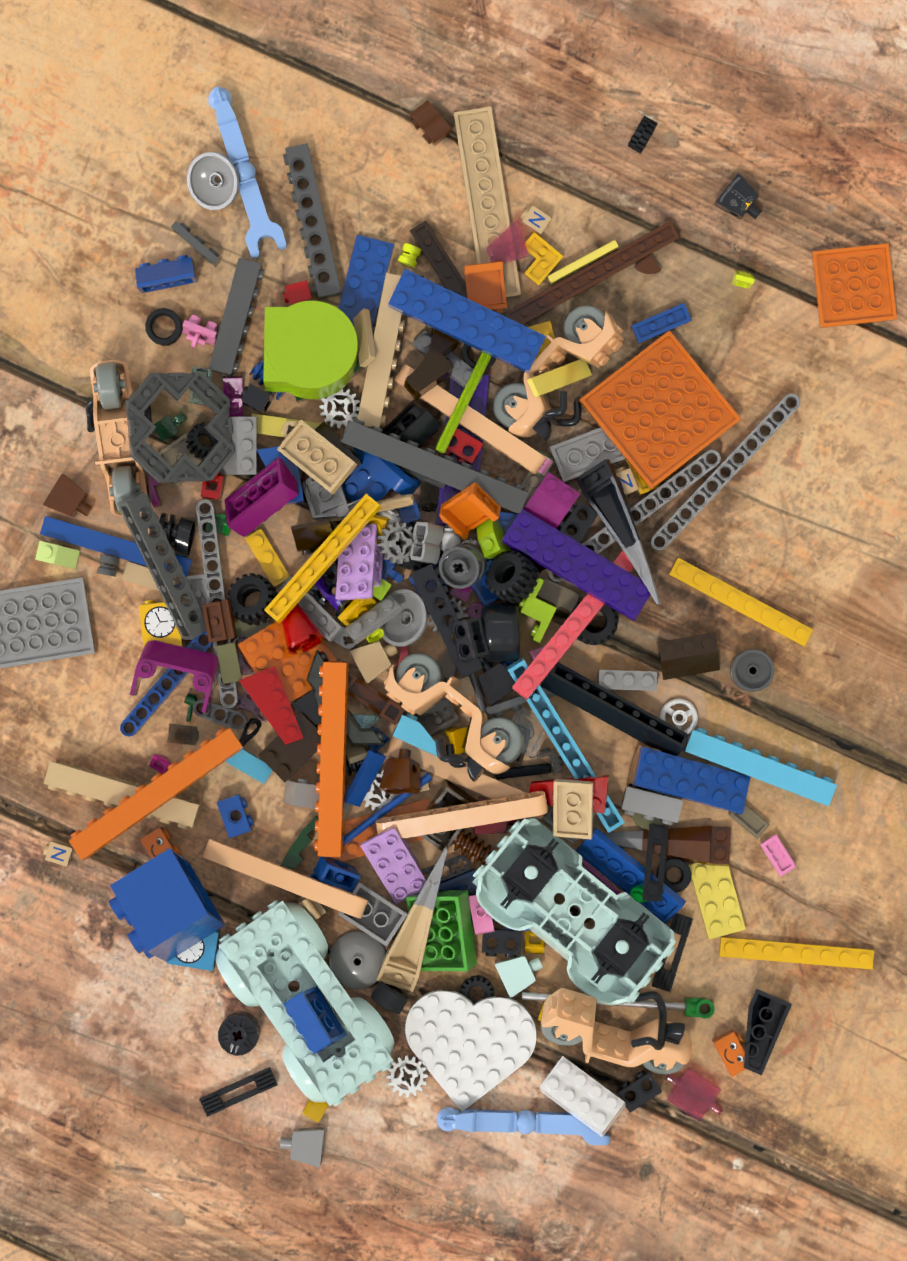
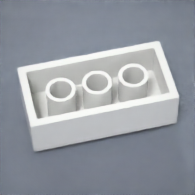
[540,1056,625,1138]

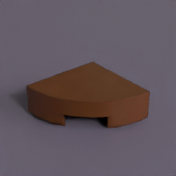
[634,255,661,274]

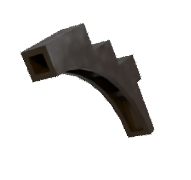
[404,275,459,400]

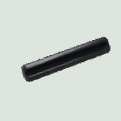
[495,763,551,780]

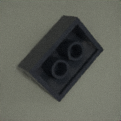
[382,400,441,448]

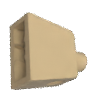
[350,641,398,684]

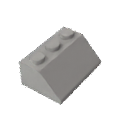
[220,417,258,475]

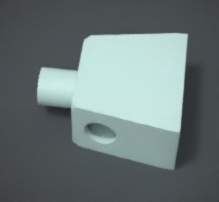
[495,954,543,998]

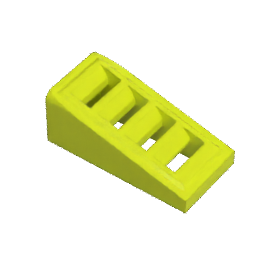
[731,270,755,289]

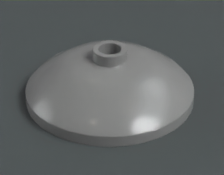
[187,152,239,210]
[381,589,428,647]
[329,931,386,989]

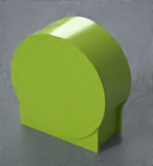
[263,301,358,399]

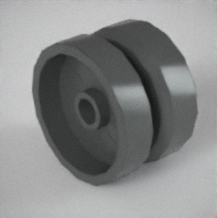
[439,543,487,589]
[730,649,775,692]

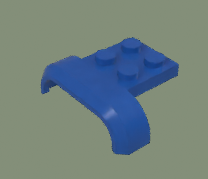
[343,447,420,502]

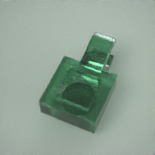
[154,412,187,442]

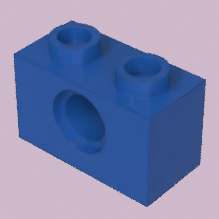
[216,794,254,839]
[313,856,361,893]

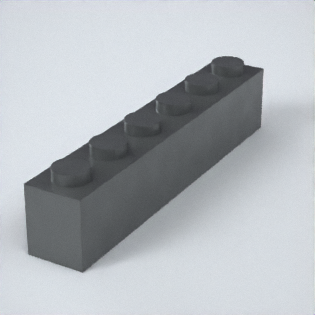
[209,258,264,376]

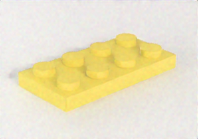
[688,862,746,939]

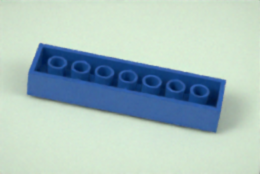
[388,269,546,373]

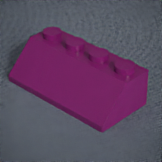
[225,457,298,537]

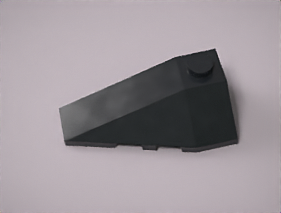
[744,989,792,1076]

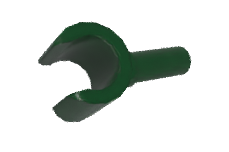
[184,693,197,722]

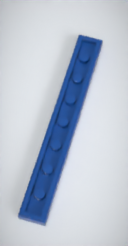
[40,516,192,577]

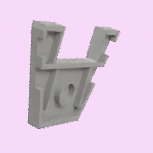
[302,446,362,520]

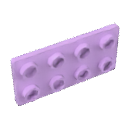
[335,524,383,601]
[360,827,426,904]

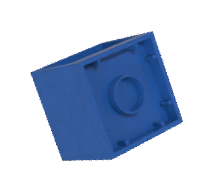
[109,848,226,962]

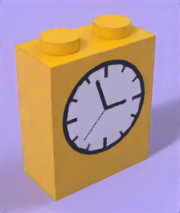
[139,599,184,647]

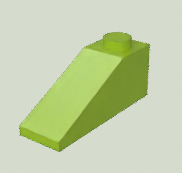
[476,518,511,559]

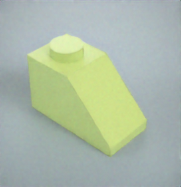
[35,541,80,570]

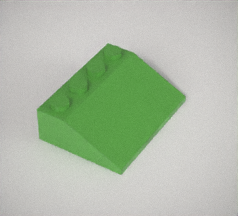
[406,890,477,971]

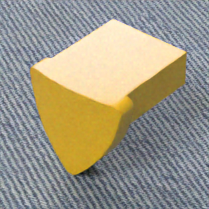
[444,727,467,754]

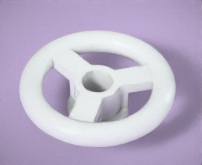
[660,698,698,734]

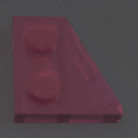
[486,220,529,264]

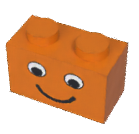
[140,826,182,859]
[712,1030,746,1077]

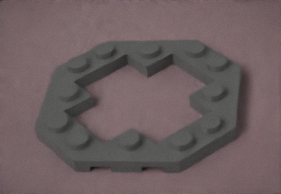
[125,372,235,483]

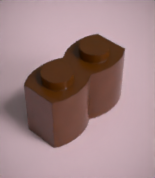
[410,100,452,146]

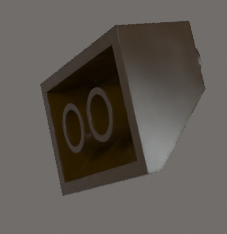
[656,632,720,680]

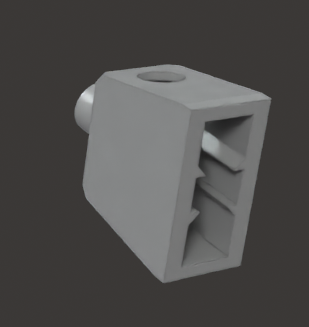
[280,1127,325,1167]

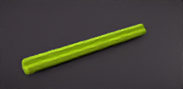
[436,352,491,454]

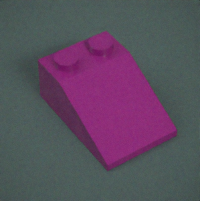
[523,472,580,529]

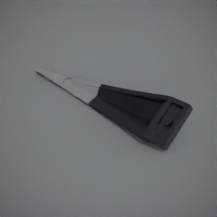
[576,459,661,605]

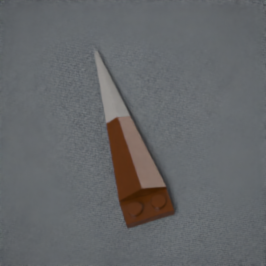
[577,825,731,866]

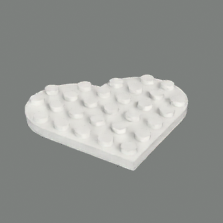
[405,990,537,1112]

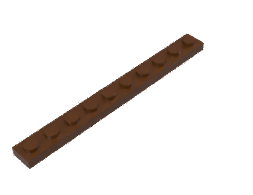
[503,221,680,325]

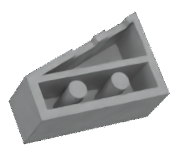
[283,778,349,812]

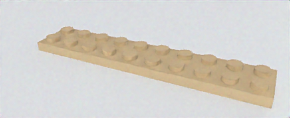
[454,107,521,298]

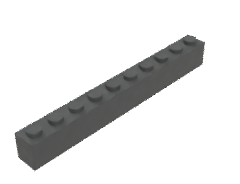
[340,418,529,514]

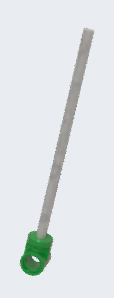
[522,992,715,1019]

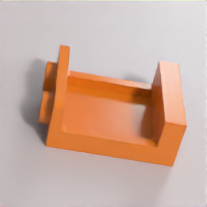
[463,261,508,313]
[439,482,501,540]

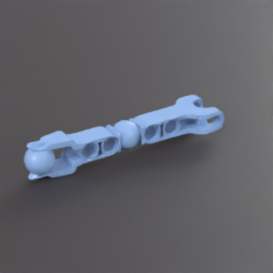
[208,87,287,259]
[436,1107,611,1145]

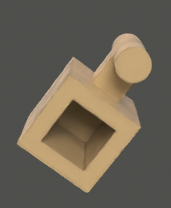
[298,896,327,921]

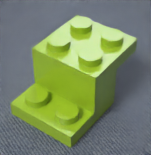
[518,578,557,643]

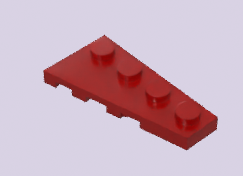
[239,666,304,745]
[529,775,609,814]

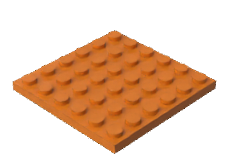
[579,330,741,490]

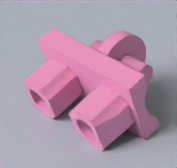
[182,314,217,348]

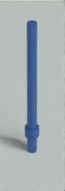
[343,773,433,846]

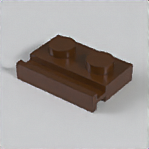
[202,600,237,643]

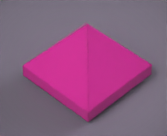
[149,754,171,774]

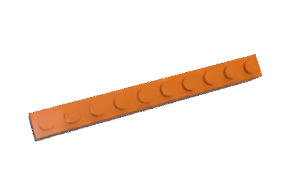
[314,661,349,857]
[69,728,244,861]

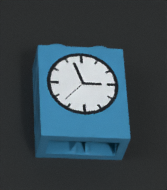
[167,931,220,971]

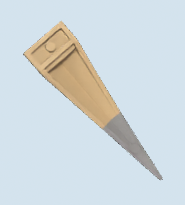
[377,846,447,992]

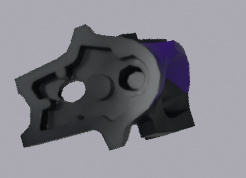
[308,564,353,622]

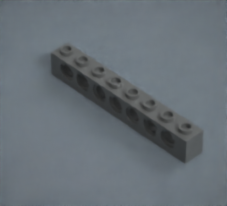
[283,143,342,300]
[117,492,206,640]

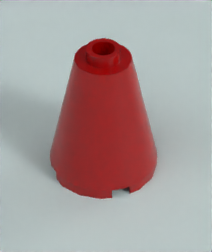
[282,603,324,655]

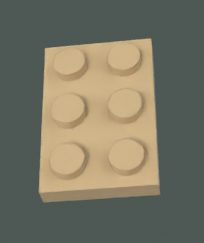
[553,779,594,839]

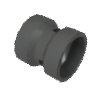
[97,554,119,577]

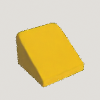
[525,931,544,954]
[302,1100,328,1123]

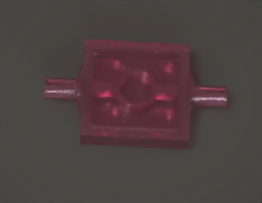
[665,1067,723,1122]

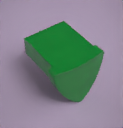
[205,514,231,537]

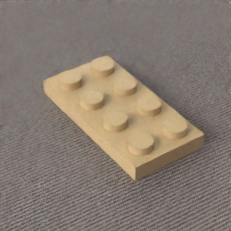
[277,420,358,495]

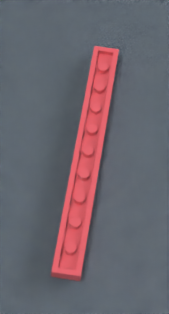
[512,551,634,700]

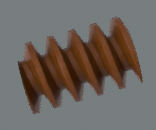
[450,828,493,866]

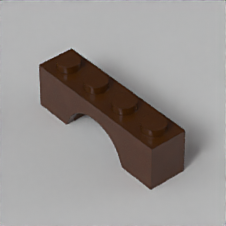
[348,672,405,725]

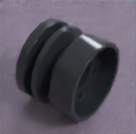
[156,513,195,558]
[218,1011,260,1056]

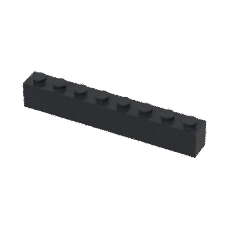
[541,662,689,756]

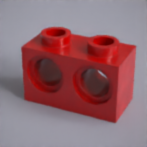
[444,429,483,465]

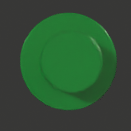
[630,885,647,903]

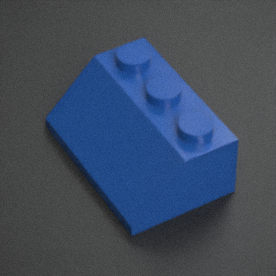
[135,255,198,293]
[284,986,347,1054]

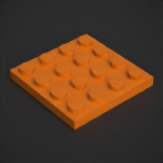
[812,243,897,328]
[237,621,337,703]

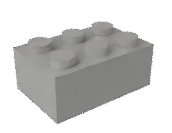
[338,881,408,947]

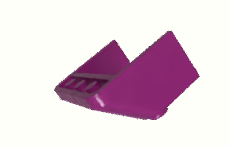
[130,640,219,713]

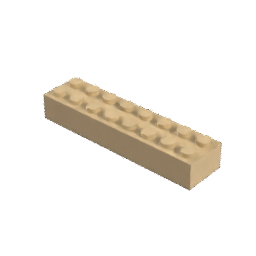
[357,273,406,429]
[43,760,202,829]

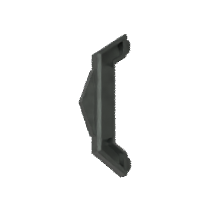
[306,650,385,745]

